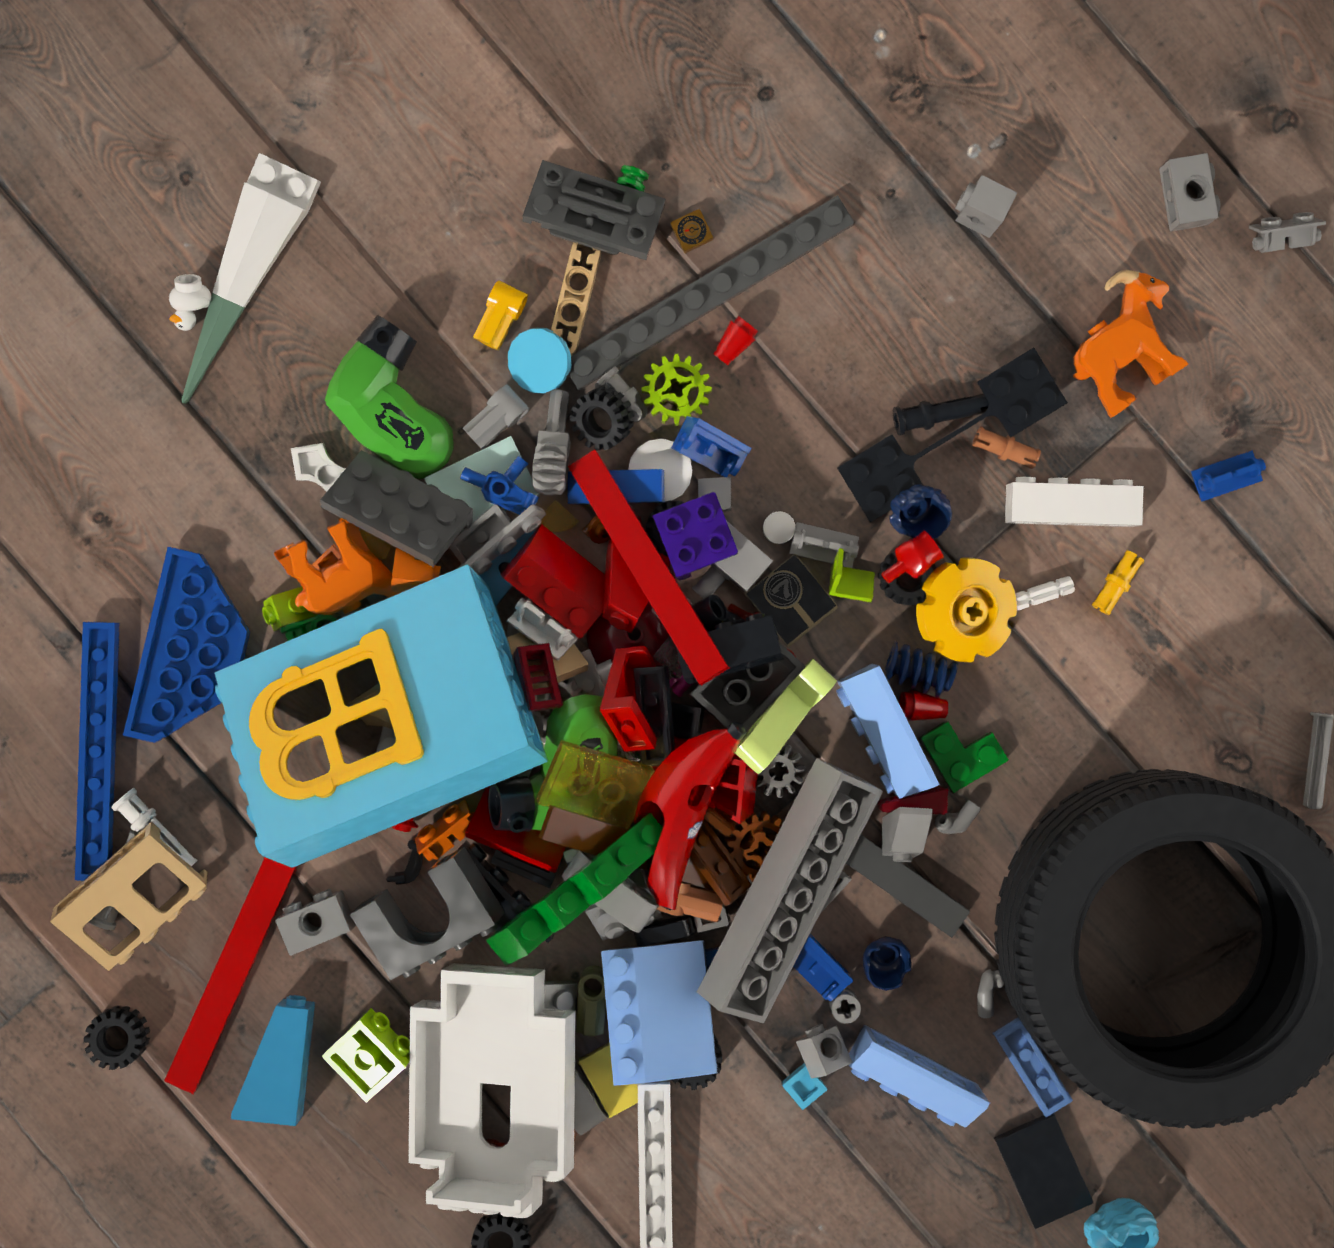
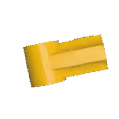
[473,280,528,351]

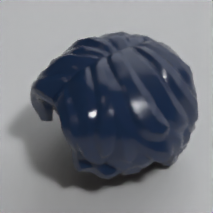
[890,484,952,540]

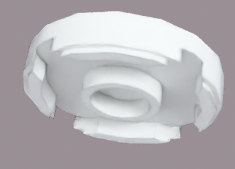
[628,439,692,504]

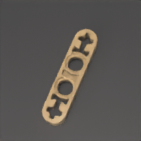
[551,242,601,356]

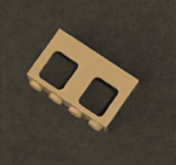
[50,822,208,971]

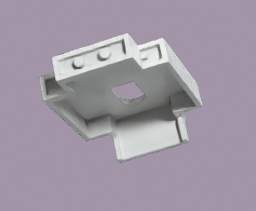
[409,963,576,1218]

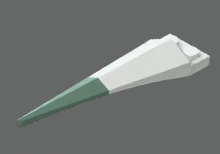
[181,153,321,403]

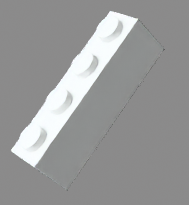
[1005,477,1144,527]

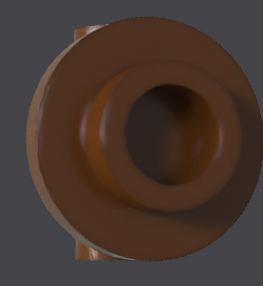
[582,515,611,544]

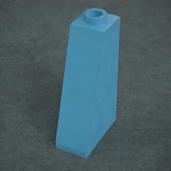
[231,995,315,1126]

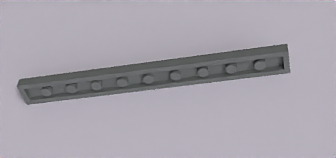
[569,195,854,391]

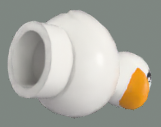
[169,274,211,331]

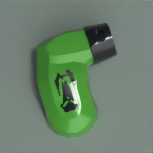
[325,315,454,479]
[488,694,618,833]

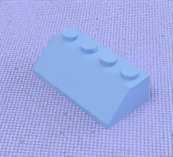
[836,664,940,799]
[849,1025,990,1128]

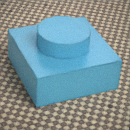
[781,1063,828,1110]

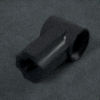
[691,594,746,632]

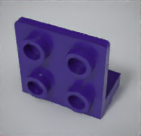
[653,492,738,581]

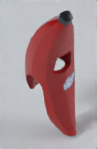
[634,722,747,910]

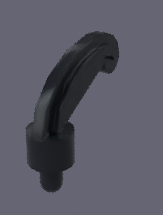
[386,840,423,885]

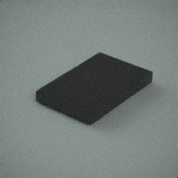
[994,1114,1094,1229]

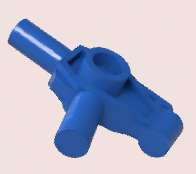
[460,456,539,515]

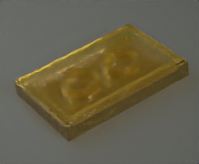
[536,740,655,829]

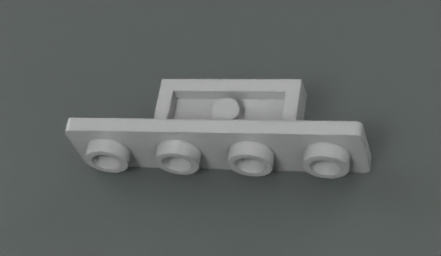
[449,504,546,575]

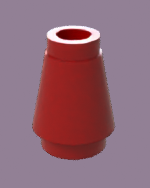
[713,316,759,365]
[898,689,949,721]

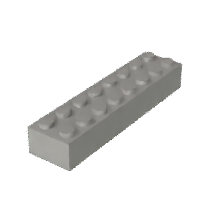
[697,758,883,1023]

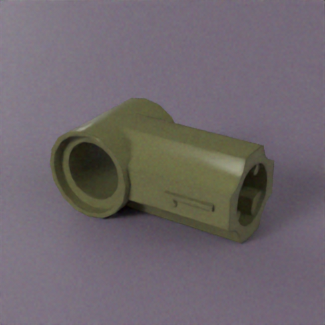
[576,965,606,1036]

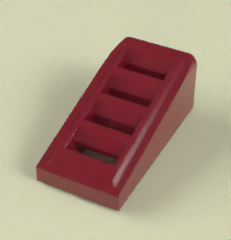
[513,643,563,712]
[878,786,948,815]

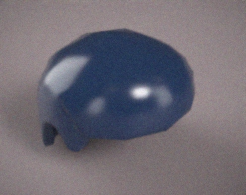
[863,936,912,991]

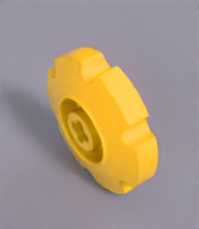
[916,557,1017,662]

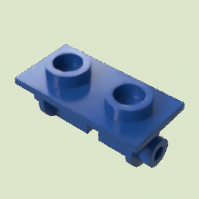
[1191,450,1266,502]

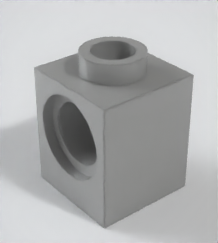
[796,1024,852,1079]

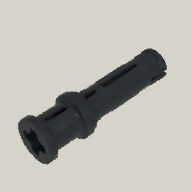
[893,394,989,436]

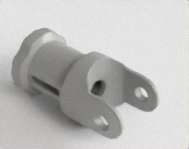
[594,366,648,422]

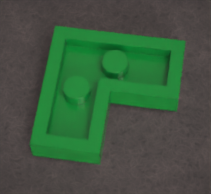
[919,721,1009,793]

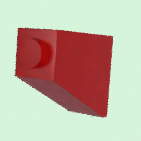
[603,539,671,633]

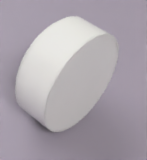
[763,511,795,544]

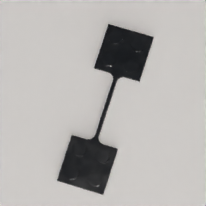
[837,347,1068,522]

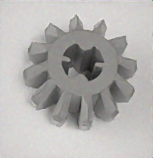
[756,744,806,798]

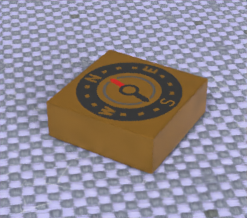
[670,208,714,254]

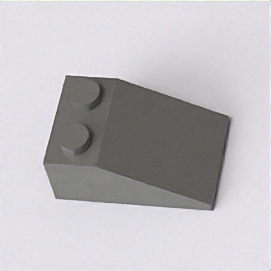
[689,643,806,731]

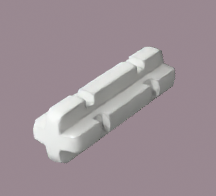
[1015,576,1075,610]

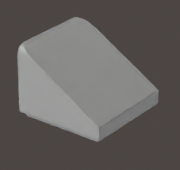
[698,477,731,511]

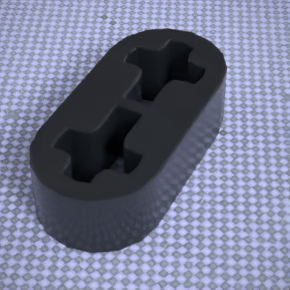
[634,915,696,947]

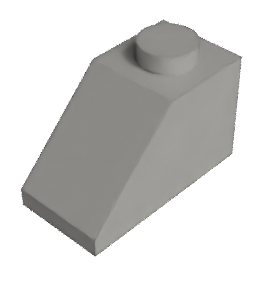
[882,807,932,862]

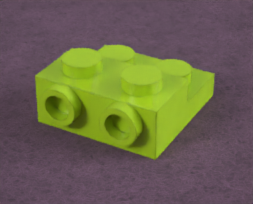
[322,1008,410,1102]

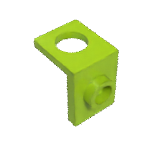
[829,548,875,602]

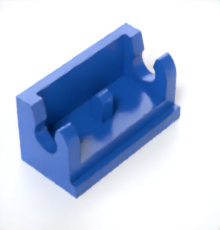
[671,416,752,477]
[793,934,854,1002]

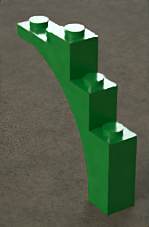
[486,813,663,966]

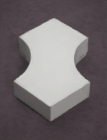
[291,443,346,492]

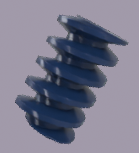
[885,641,958,699]

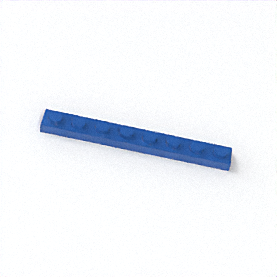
[75,622,120,881]

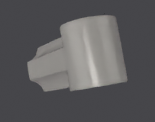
[463,384,530,450]

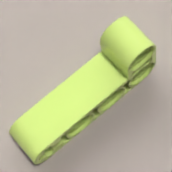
[735,659,837,774]

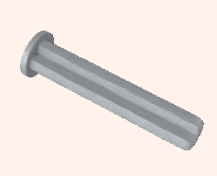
[1303,712,1334,809]

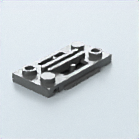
[523,160,666,260]

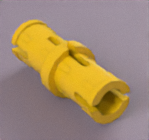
[1091,550,1144,615]

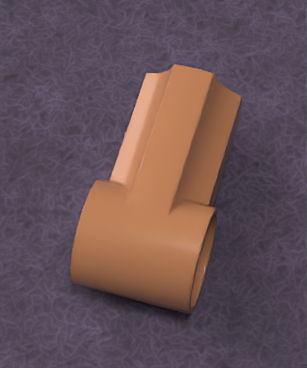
[657,881,723,922]

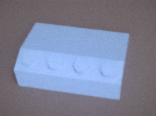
[601,940,718,1086]

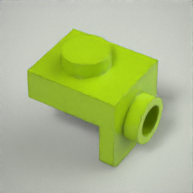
[262,586,318,632]

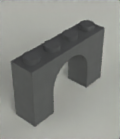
[349,846,505,980]

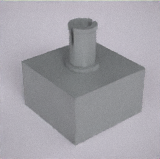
[692,520,773,599]

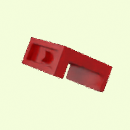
[600,646,657,752]

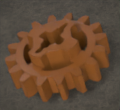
[724,811,782,882]

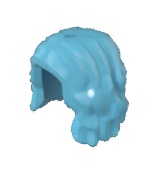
[1083,1198,1159,1248]

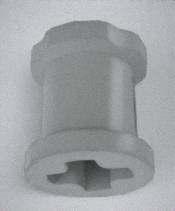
[829,988,861,1024]

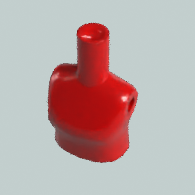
[881,530,944,584]

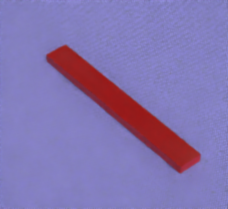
[568,449,729,686]
[164,857,298,1094]

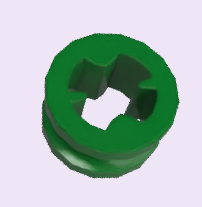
[617,165,649,192]

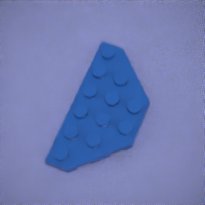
[123,547,250,743]

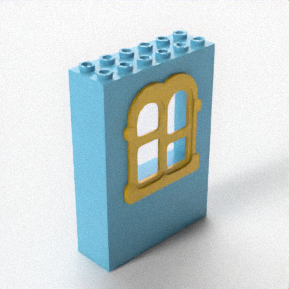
[215,564,549,868]

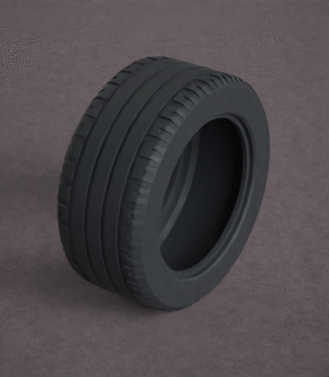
[994,769,1334,1129]

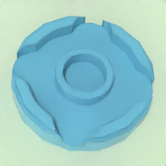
[508,328,571,393]

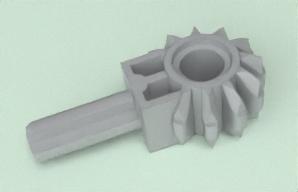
[532,389,571,496]

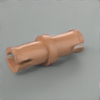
[972,427,1041,469]

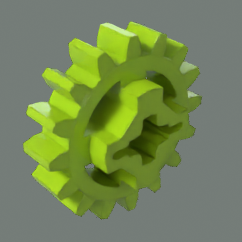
[642,354,712,426]

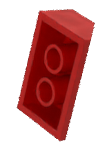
[501,524,605,639]

